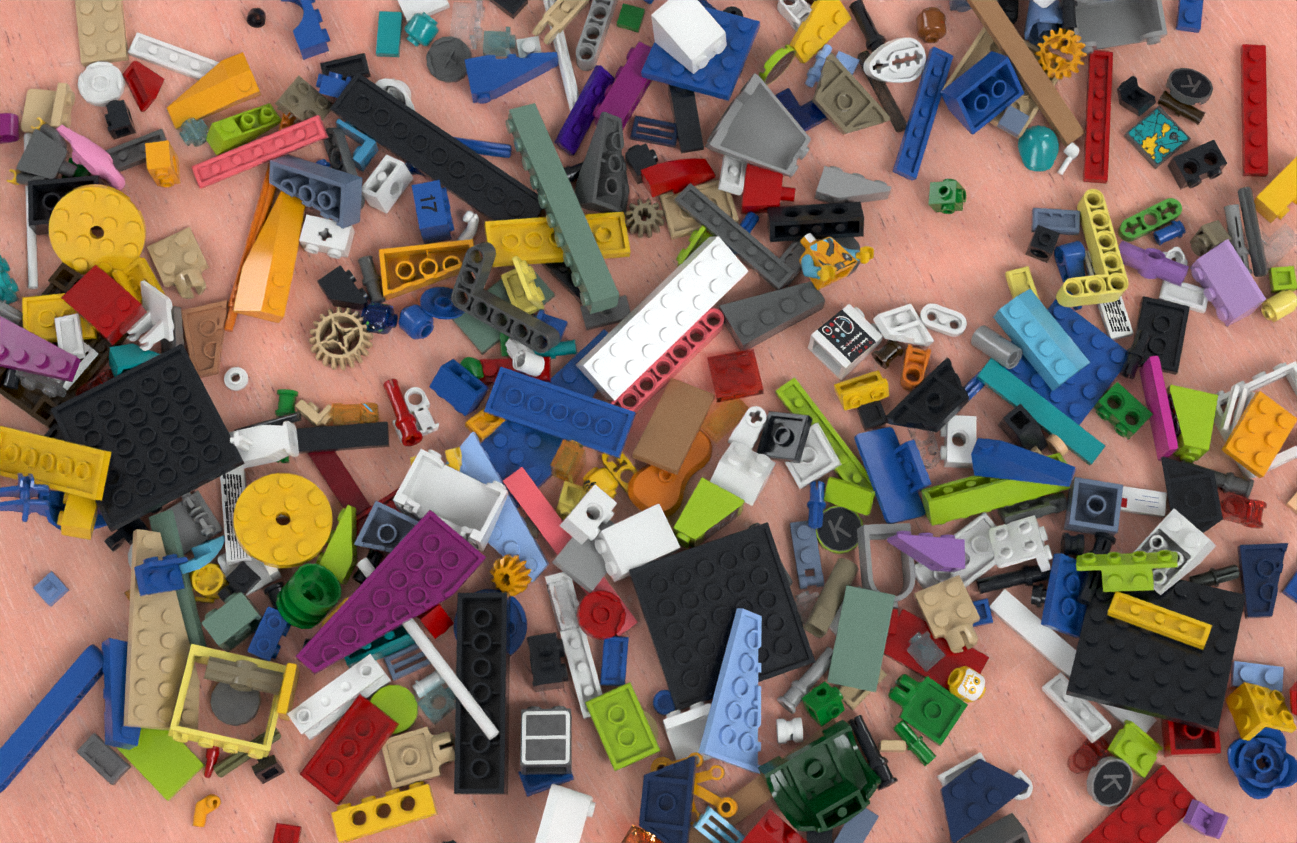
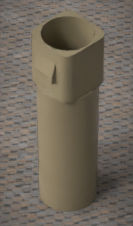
[803,558,859,638]

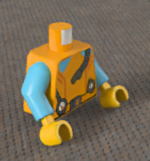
[799,233,874,290]

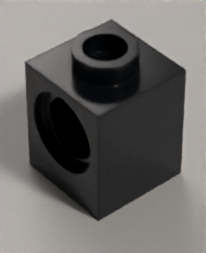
[1025,225,1060,263]

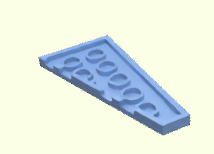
[446,432,549,583]
[698,608,762,774]

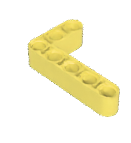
[1056,189,1129,307]

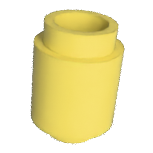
[1261,290,1297,322]

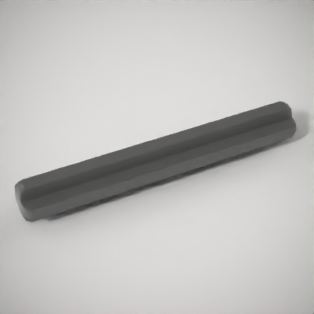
[1238,187,1268,277]

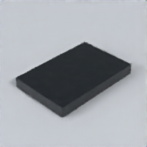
[1134,296,1190,375]

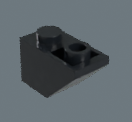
[317,265,370,311]
[998,403,1048,451]

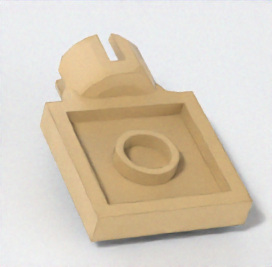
[147,227,209,299]
[914,575,980,653]
[382,726,455,789]

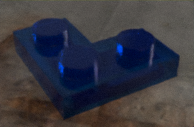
[775,88,828,132]

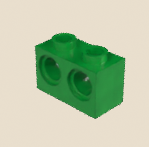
[1093,382,1153,440]

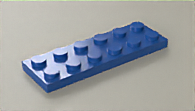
[484,367,636,459]

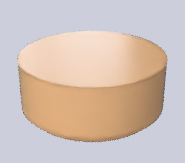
[1046,434,1068,457]

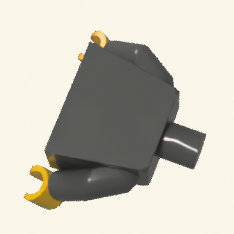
[6,117,78,186]

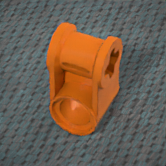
[900,343,931,392]

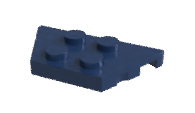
[639,756,697,843]
[940,759,1030,843]

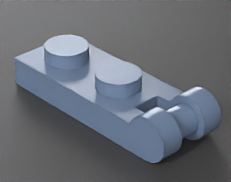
[790,521,824,590]

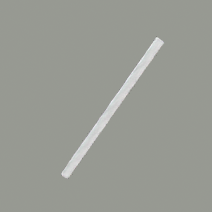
[24,133,38,289]

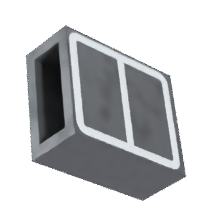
[520,706,572,775]

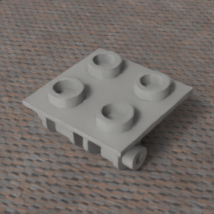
[166,491,223,555]

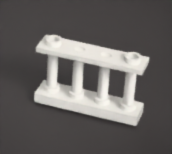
[287,654,392,740]

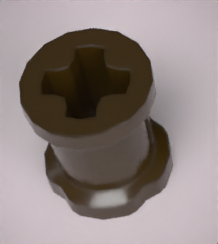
[872,340,904,369]

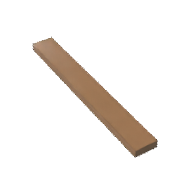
[966,0,1085,147]
[689,719,837,843]

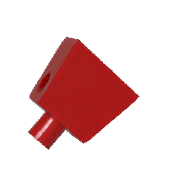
[741,164,796,214]

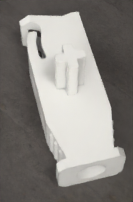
[229,421,299,470]

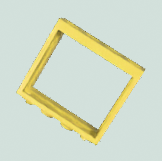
[168,644,286,759]

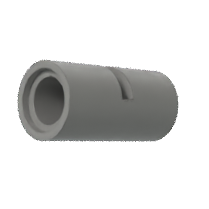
[971,325,1023,369]

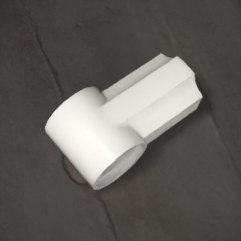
[505,338,545,377]

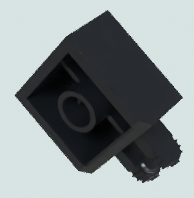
[527,633,568,692]

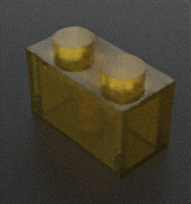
[550,439,587,484]

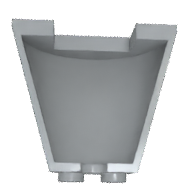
[705,73,811,178]

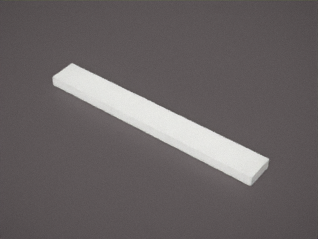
[990,589,1157,733]

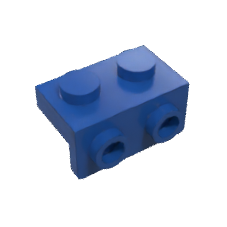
[247,607,291,662]

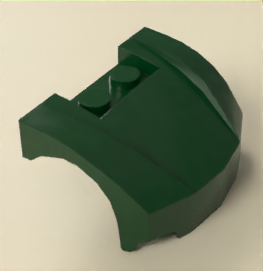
[758,720,881,833]

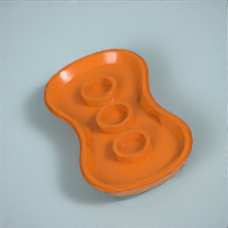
[628,430,712,517]

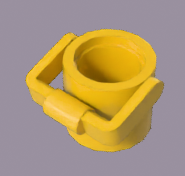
[189,563,229,604]

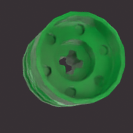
[276,564,342,629]

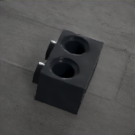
[1168,140,1227,190]

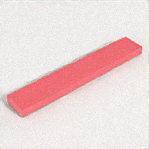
[191,115,328,189]

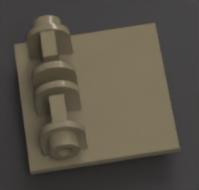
[275,76,333,123]

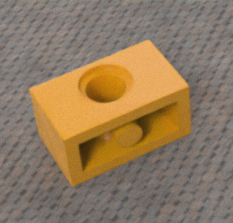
[145,140,181,188]

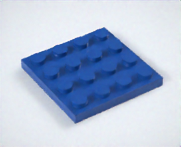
[641,6,760,101]
[1003,299,1127,425]

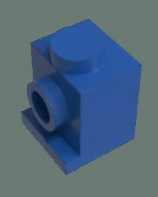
[316,71,352,98]

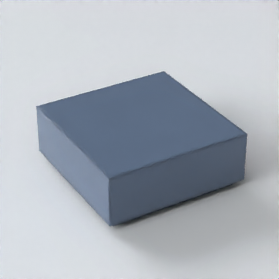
[997,105,1030,138]

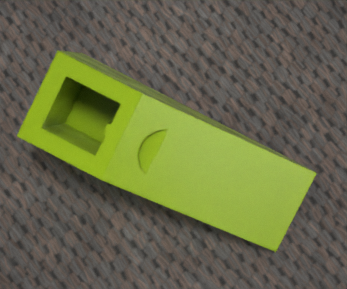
[206,103,281,156]
[316,505,357,585]

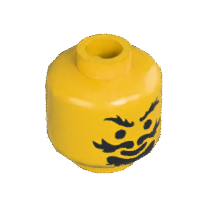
[583,467,618,499]

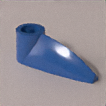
[1054,241,1085,311]

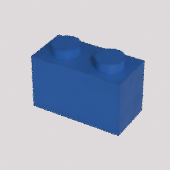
[429,359,489,416]

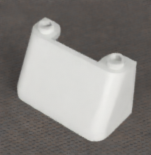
[393,449,508,551]

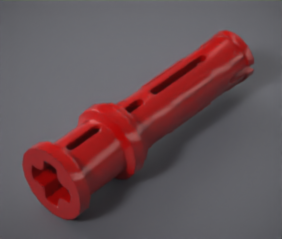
[383,379,423,447]

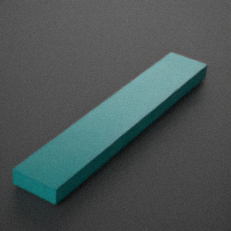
[976,358,1105,466]

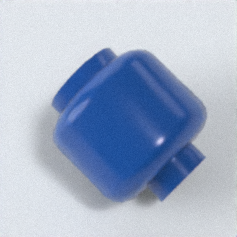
[398,304,434,339]

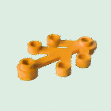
[650,752,738,824]

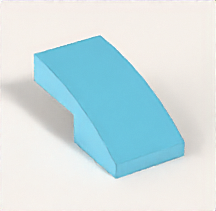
[179,535,225,574]

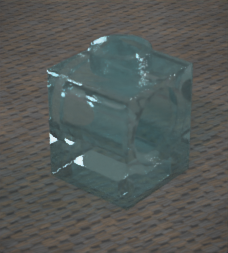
[417,684,456,725]

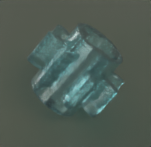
[179,118,209,147]

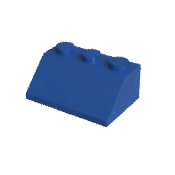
[940,51,1025,135]

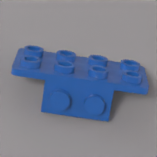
[854,427,931,524]

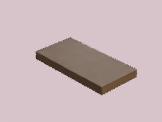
[633,378,715,475]

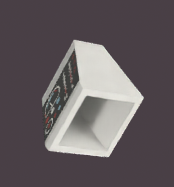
[808,304,883,381]

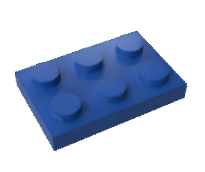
[1041,553,1093,638]

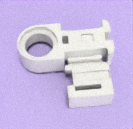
[392,387,439,443]

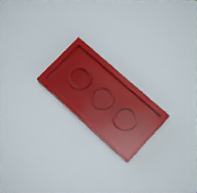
[883,609,989,692]
[300,694,399,805]

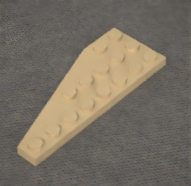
[124,529,200,730]

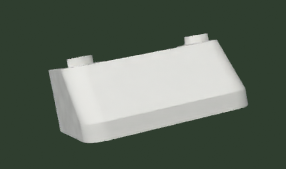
[535,784,596,843]

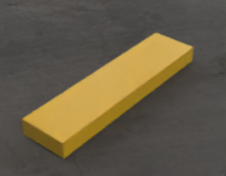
[1107,592,1212,650]

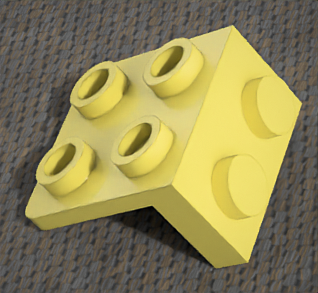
[500,256,545,314]

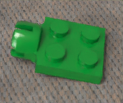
[888,674,968,746]

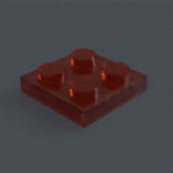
[707,349,764,403]

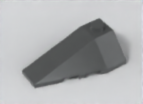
[575,112,629,215]

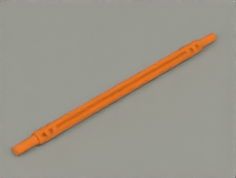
[224,112,296,332]

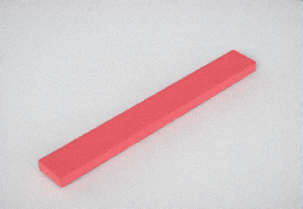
[503,467,638,637]

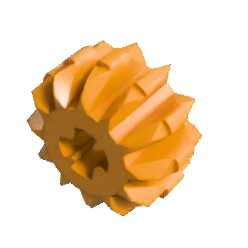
[489,554,532,597]

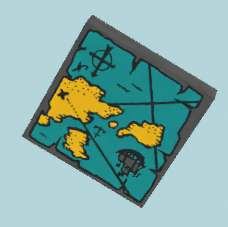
[1124,106,1191,169]

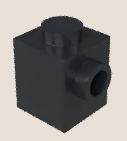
[625,143,658,185]

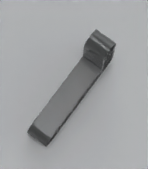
[451,242,560,353]

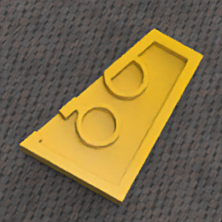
[789,0,852,64]

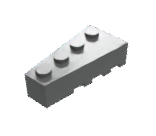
[719,281,825,353]

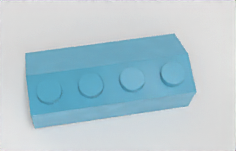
[993,289,1090,391]

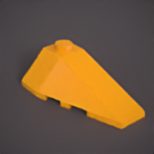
[167,52,262,129]

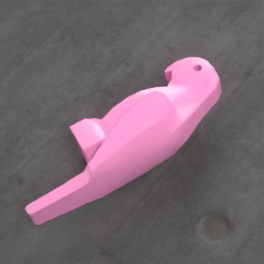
[56,125,125,191]

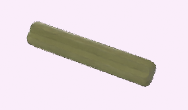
[213,727,281,777]

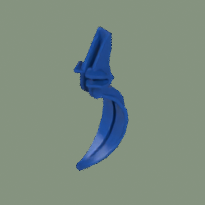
[0,473,107,530]

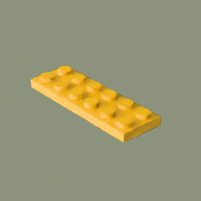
[484,212,631,267]
[0,426,111,500]

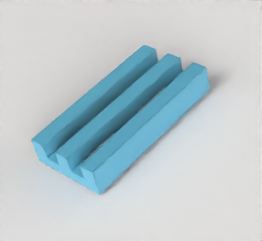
[693,806,746,843]

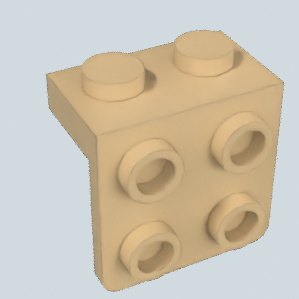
[21,83,75,134]

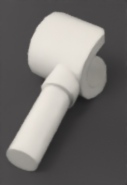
[1057,142,1080,175]

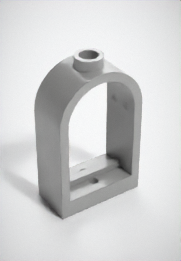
[857,523,915,609]

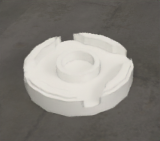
[78,61,125,107]

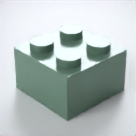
[201,592,263,652]

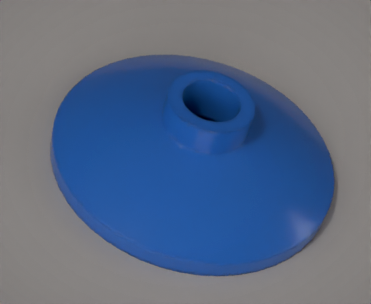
[420,287,465,320]

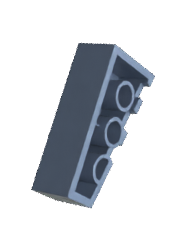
[269,154,362,229]

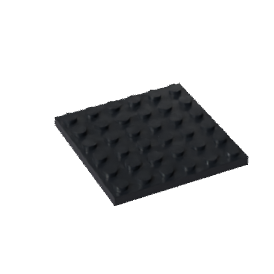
[51,344,245,532]
[629,522,815,710]
[1066,573,1246,732]

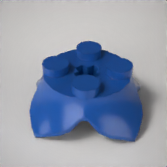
[1227,727,1297,799]

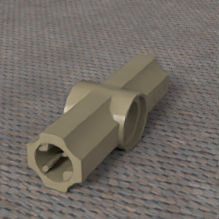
[204,656,283,695]

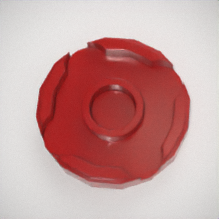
[576,590,626,640]

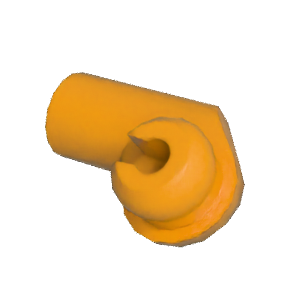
[192,794,221,827]

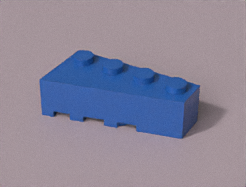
[102,638,141,750]

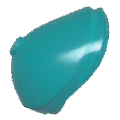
[1018,125,1059,172]

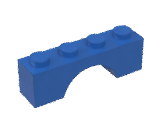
[281,0,330,60]

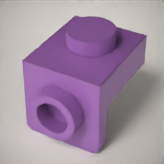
[1183,799,1229,839]

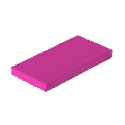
[1139,356,1178,461]

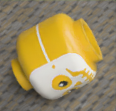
[948,666,986,703]

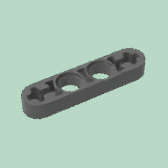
[323,127,365,209]

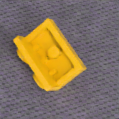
[112,257,165,306]
[834,370,889,411]

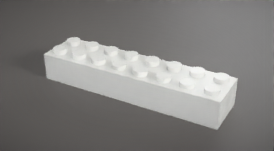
[576,236,748,401]

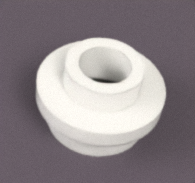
[224,367,249,391]

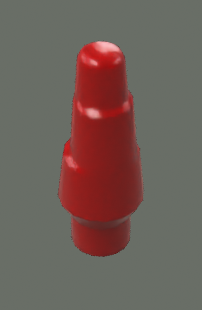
[204,746,220,778]

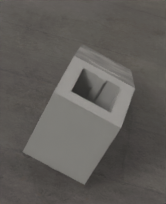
[815,166,891,203]

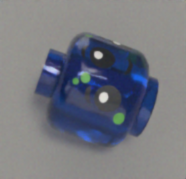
[361,302,398,334]

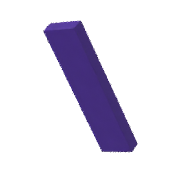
[554,65,615,156]

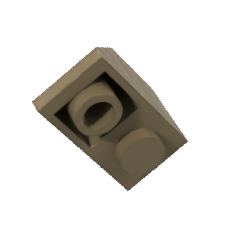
[1190,220,1232,257]

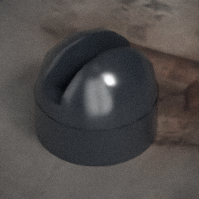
[247,8,266,28]

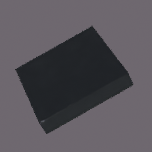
[757,411,813,463]

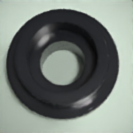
[1031,583,1047,608]

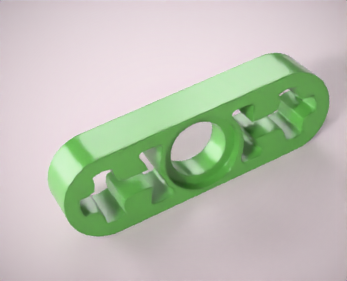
[1118,198,1182,242]

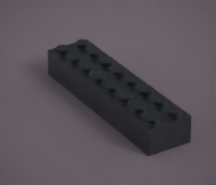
[454,592,511,795]

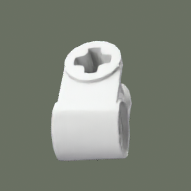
[777,0,812,32]
[728,406,766,450]

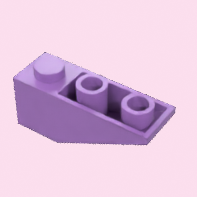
[887,531,965,572]

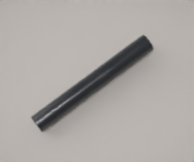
[234,412,301,431]

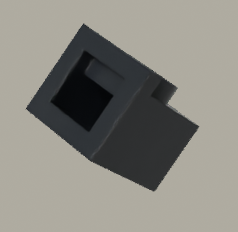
[105,100,136,140]

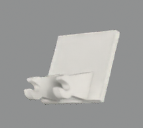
[127,280,175,351]

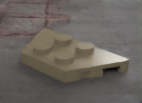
[812,53,891,135]

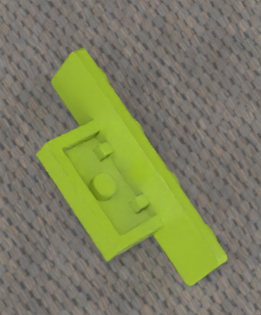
[1076,550,1178,592]

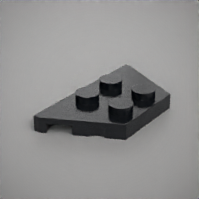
[885,358,969,433]
[1161,457,1223,533]

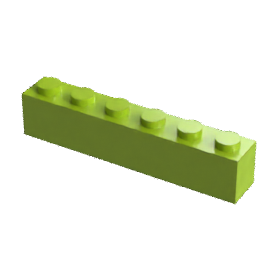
[921,453,1070,526]

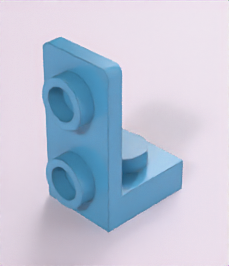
[335,119,379,172]

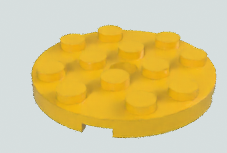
[49,184,146,277]
[233,473,332,568]

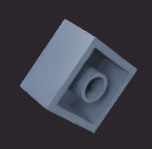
[1064,477,1123,536]

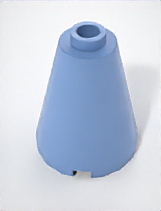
[1024,0,1071,48]

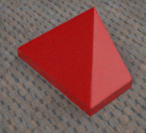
[122,61,165,112]

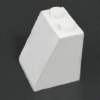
[651,0,727,74]
[594,504,680,582]

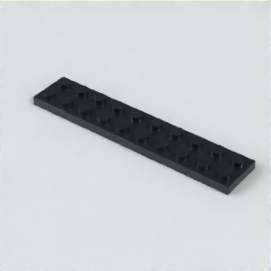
[330,72,544,221]

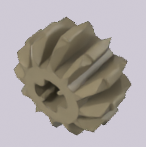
[625,198,664,238]

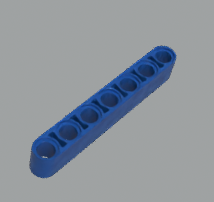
[0,644,104,793]

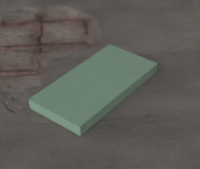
[452,264,555,355]
[827,585,895,692]

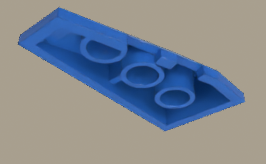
[464,52,559,104]
[971,438,1076,487]

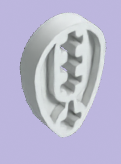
[863,38,926,83]

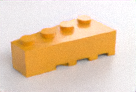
[379,239,475,300]

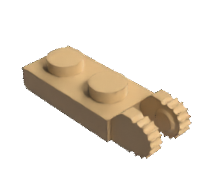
[532,0,589,45]

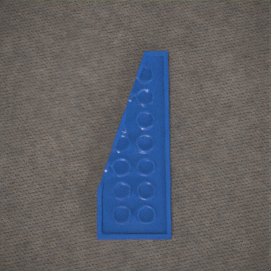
[481,329,608,508]

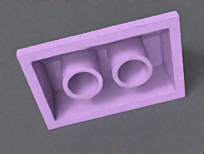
[1190,239,1266,327]

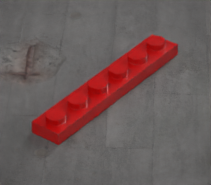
[1241,44,1268,177]
[1083,50,1113,184]

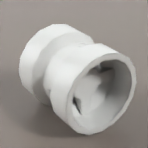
[776,717,803,744]

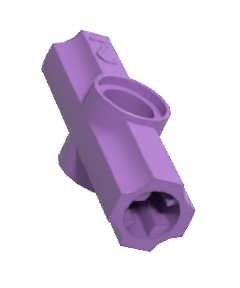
[1119,241,1189,287]

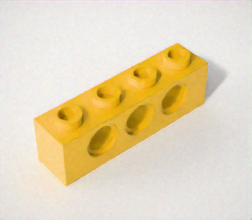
[331,781,438,843]

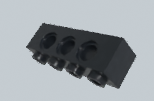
[767,202,864,242]

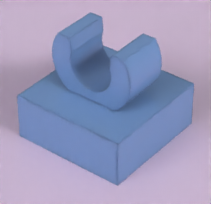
[33,571,69,607]

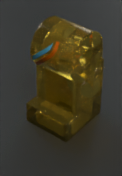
[332,403,379,426]

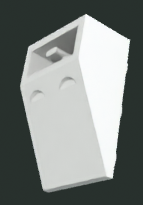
[1134,509,1216,595]

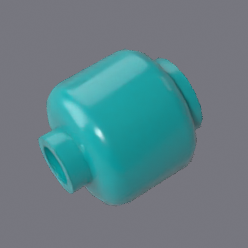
[404,12,439,47]

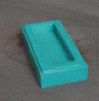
[376,11,403,57]

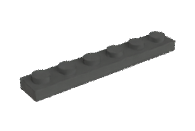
[674,183,795,290]

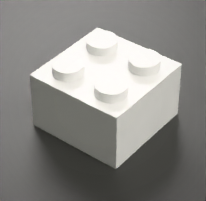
[710,441,776,506]

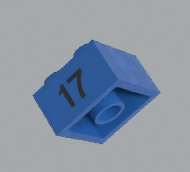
[412,180,455,244]

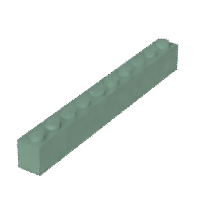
[505,103,619,314]

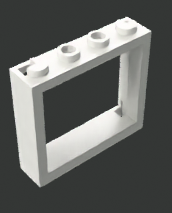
[1214,361,1297,480]

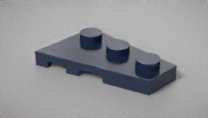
[1237,543,1288,619]

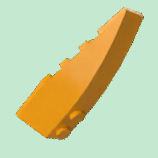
[233,190,305,323]

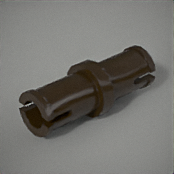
[1158,90,1206,125]

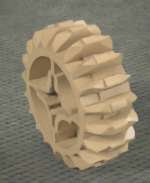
[309,307,374,370]

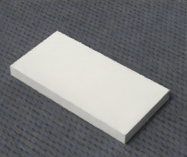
[914,512,996,589]

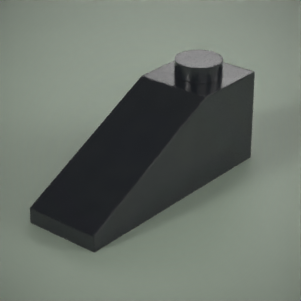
[668,85,704,154]

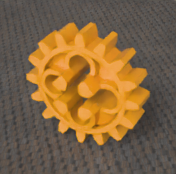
[1035,28,1087,80]

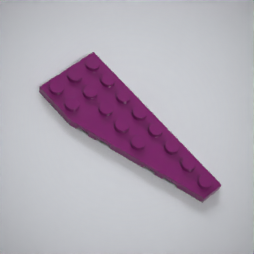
[295,510,486,675]

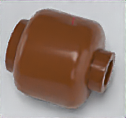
[916,7,946,43]

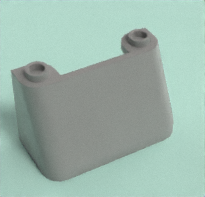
[1071,0,1167,55]

